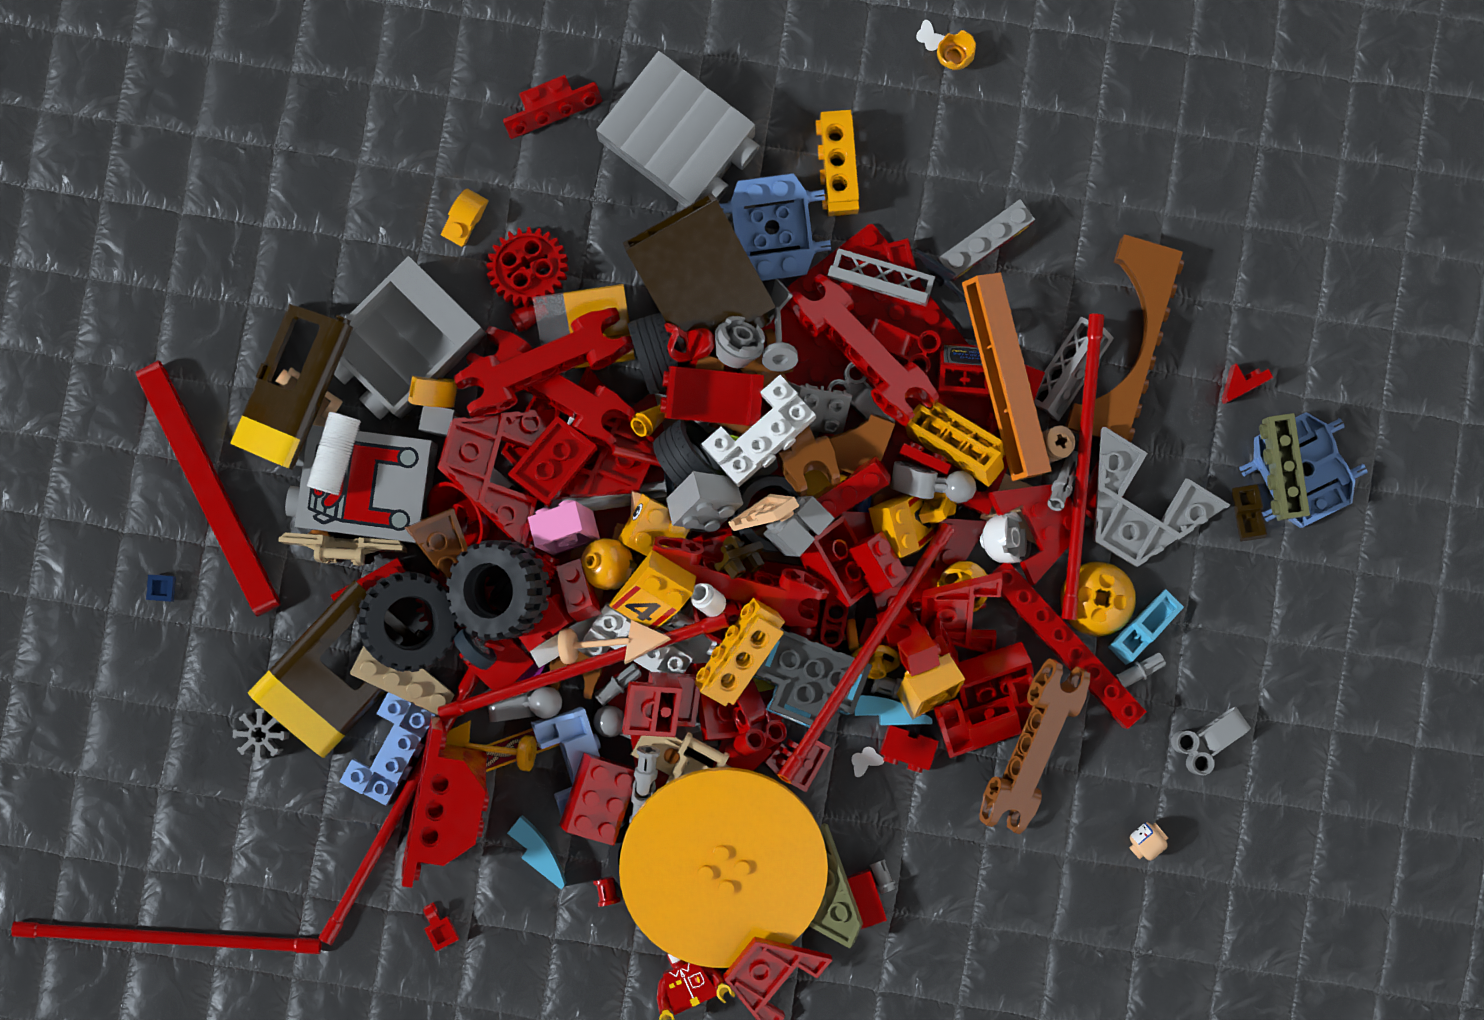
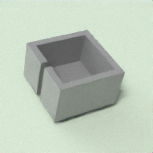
[666,471,743,532]
[764,496,834,557]

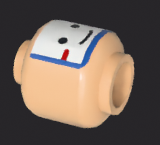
[1129,822,1168,861]

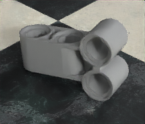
[826,363,896,422]
[1171,707,1251,775]

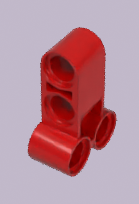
[867,318,941,375]
[819,591,849,651]
[727,679,787,757]

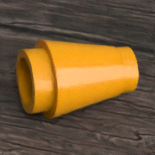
[631,405,666,437]

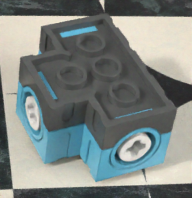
[753,628,872,728]

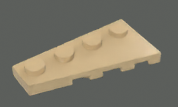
[350,646,454,715]

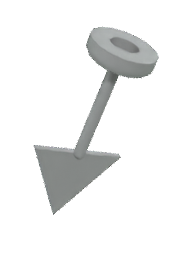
[762,279,798,372]

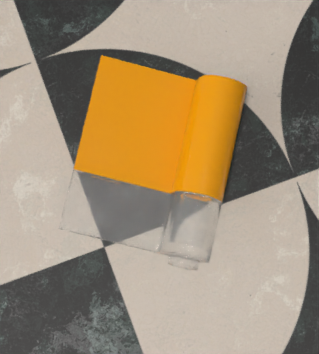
[533,284,635,370]

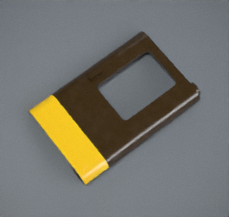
[230,304,354,470]
[248,580,427,758]

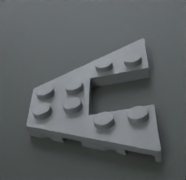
[1093,427,1230,567]

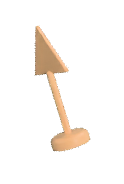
[558,620,671,665]

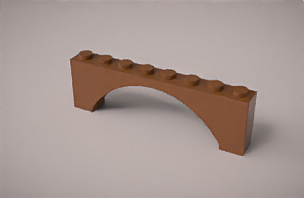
[1065,234,1184,443]
[695,354,895,474]

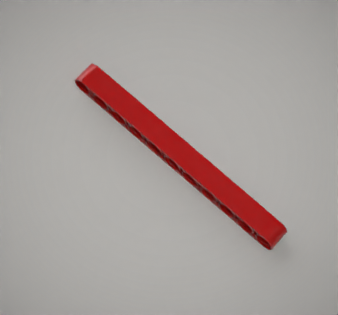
[136,360,281,617]

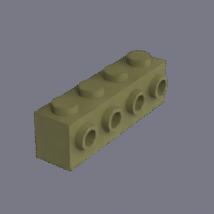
[1259,413,1310,521]

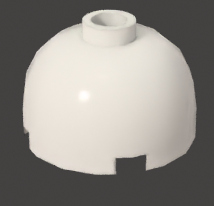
[980,512,1027,563]

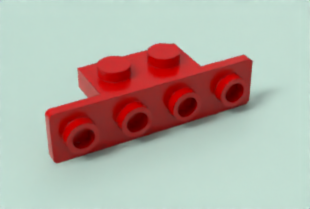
[503,75,603,139]

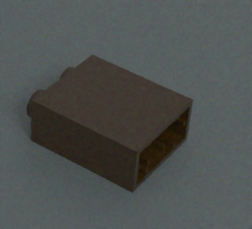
[623,193,776,355]

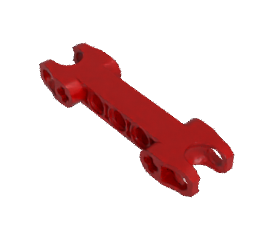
[787,274,939,426]
[453,307,634,418]
[466,326,636,450]
[652,536,829,628]

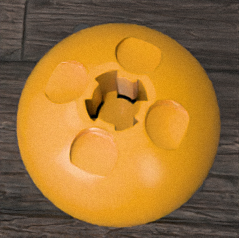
[1060,561,1136,637]

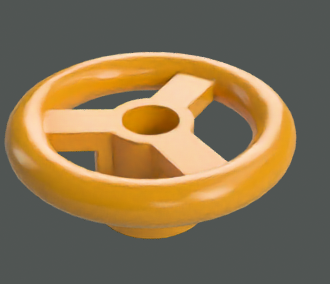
[851,645,901,679]

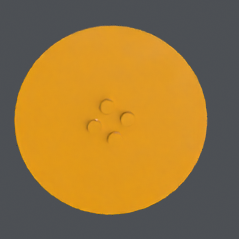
[619,767,828,968]

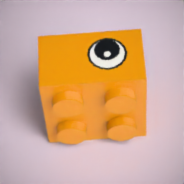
[618,494,690,556]

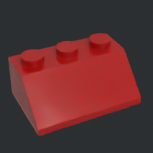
[957,641,1035,711]

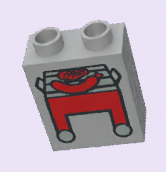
[285,425,438,543]

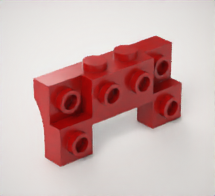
[933,674,1033,758]

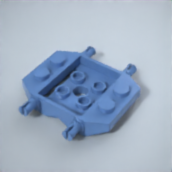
[720,173,831,281]
[1239,412,1367,528]

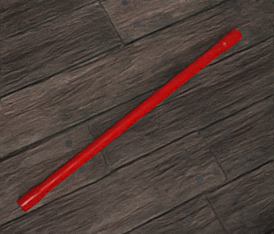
[1061,313,1104,620]
[777,523,955,784]
[438,612,730,721]
[318,668,480,945]
[11,921,322,954]

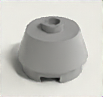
[715,316,765,368]

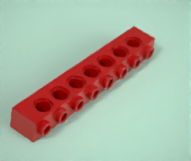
[990,563,1147,729]

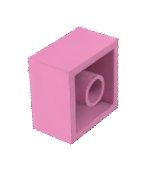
[528,500,600,556]

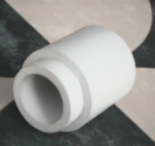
[690,583,726,617]

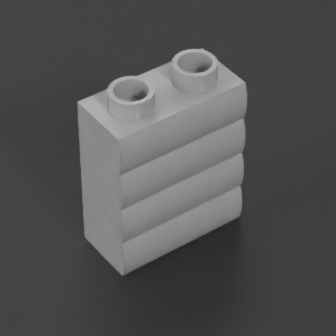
[596,51,760,207]
[334,256,486,420]

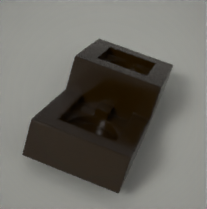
[1232,484,1267,542]

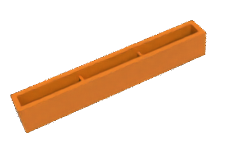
[962,272,1051,481]

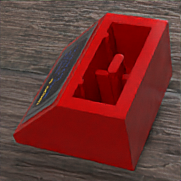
[936,343,990,398]

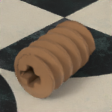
[1042,426,1075,463]

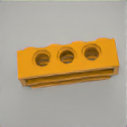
[816,110,859,216]
[905,402,1005,487]
[694,598,785,706]

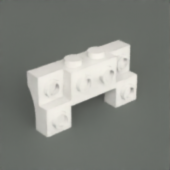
[702,375,816,487]
[578,602,694,683]

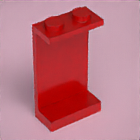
[660,366,764,426]

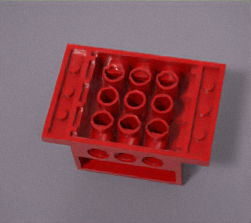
[401,715,489,888]

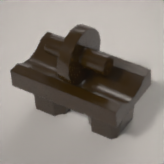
[714,535,765,580]

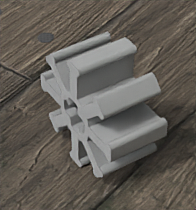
[233,708,289,761]

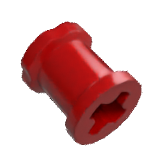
[593,876,621,907]

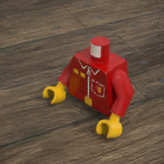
[656,953,735,1020]

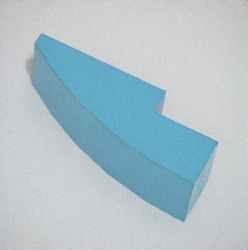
[1108,589,1184,665]
[854,695,932,725]
[507,815,567,890]

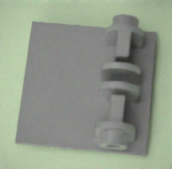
[799,383,852,435]

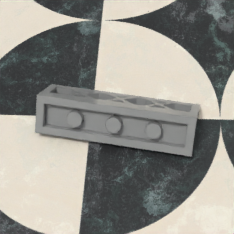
[828,248,935,306]
[1034,317,1114,421]

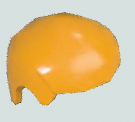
[937,30,976,70]

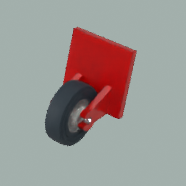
[454,628,535,690]

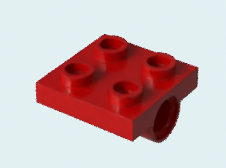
[897,442,951,477]

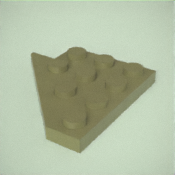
[809,823,863,948]

